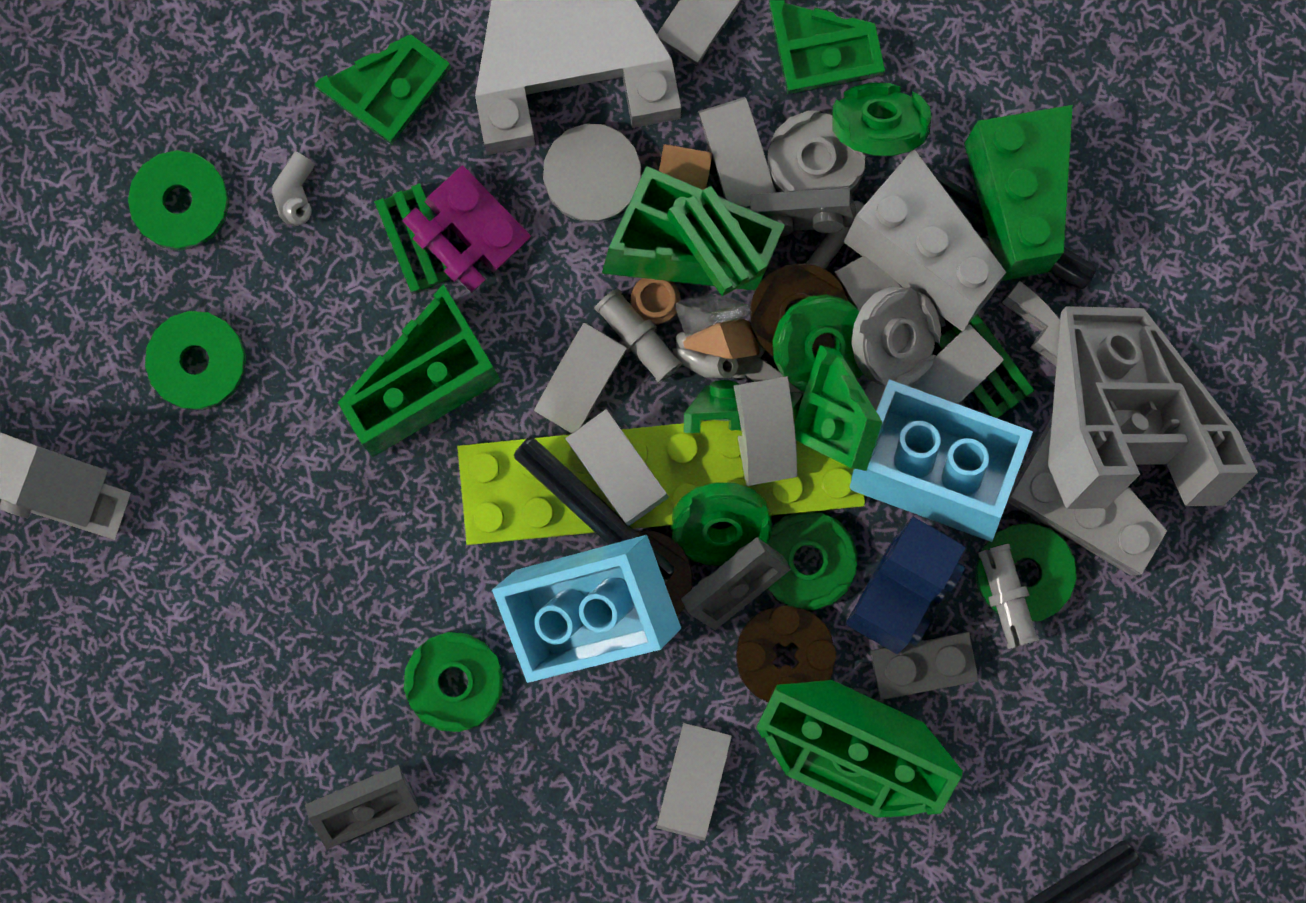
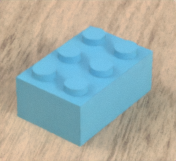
[850,379,1033,542]
[492,535,681,683]

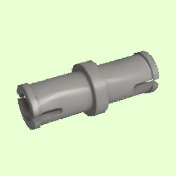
[594,288,683,384]
[978,544,1039,650]

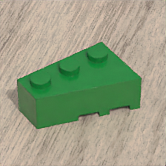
[964,105,1073,281]
[602,166,785,291]
[337,284,501,457]

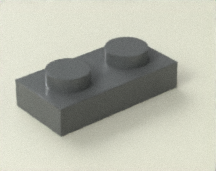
[750,187,856,237]
[681,537,791,630]
[870,632,979,700]
[305,765,419,850]

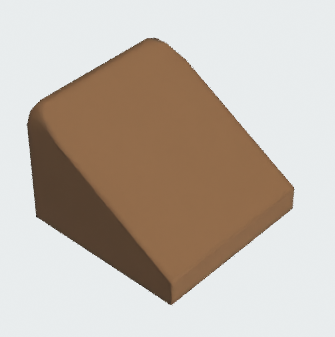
[659,145,712,190]
[683,319,759,359]

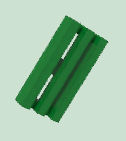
[374,183,451,295]
[667,186,767,297]
[935,314,1034,418]

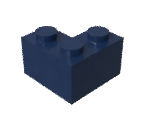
[845,516,966,654]

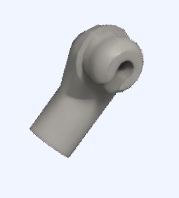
[272,151,316,226]
[672,332,738,378]

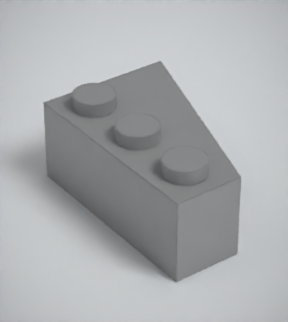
[844,149,1006,332]
[1007,417,1167,576]
[0,432,108,527]

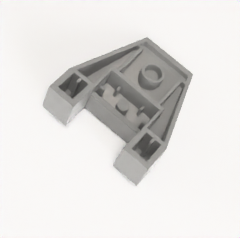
[475,0,681,155]
[1048,306,1258,509]

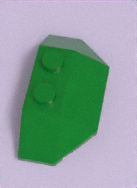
[756,680,963,818]

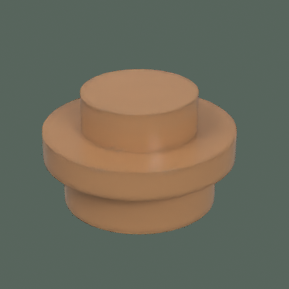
[631,278,680,325]

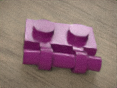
[402,165,531,293]

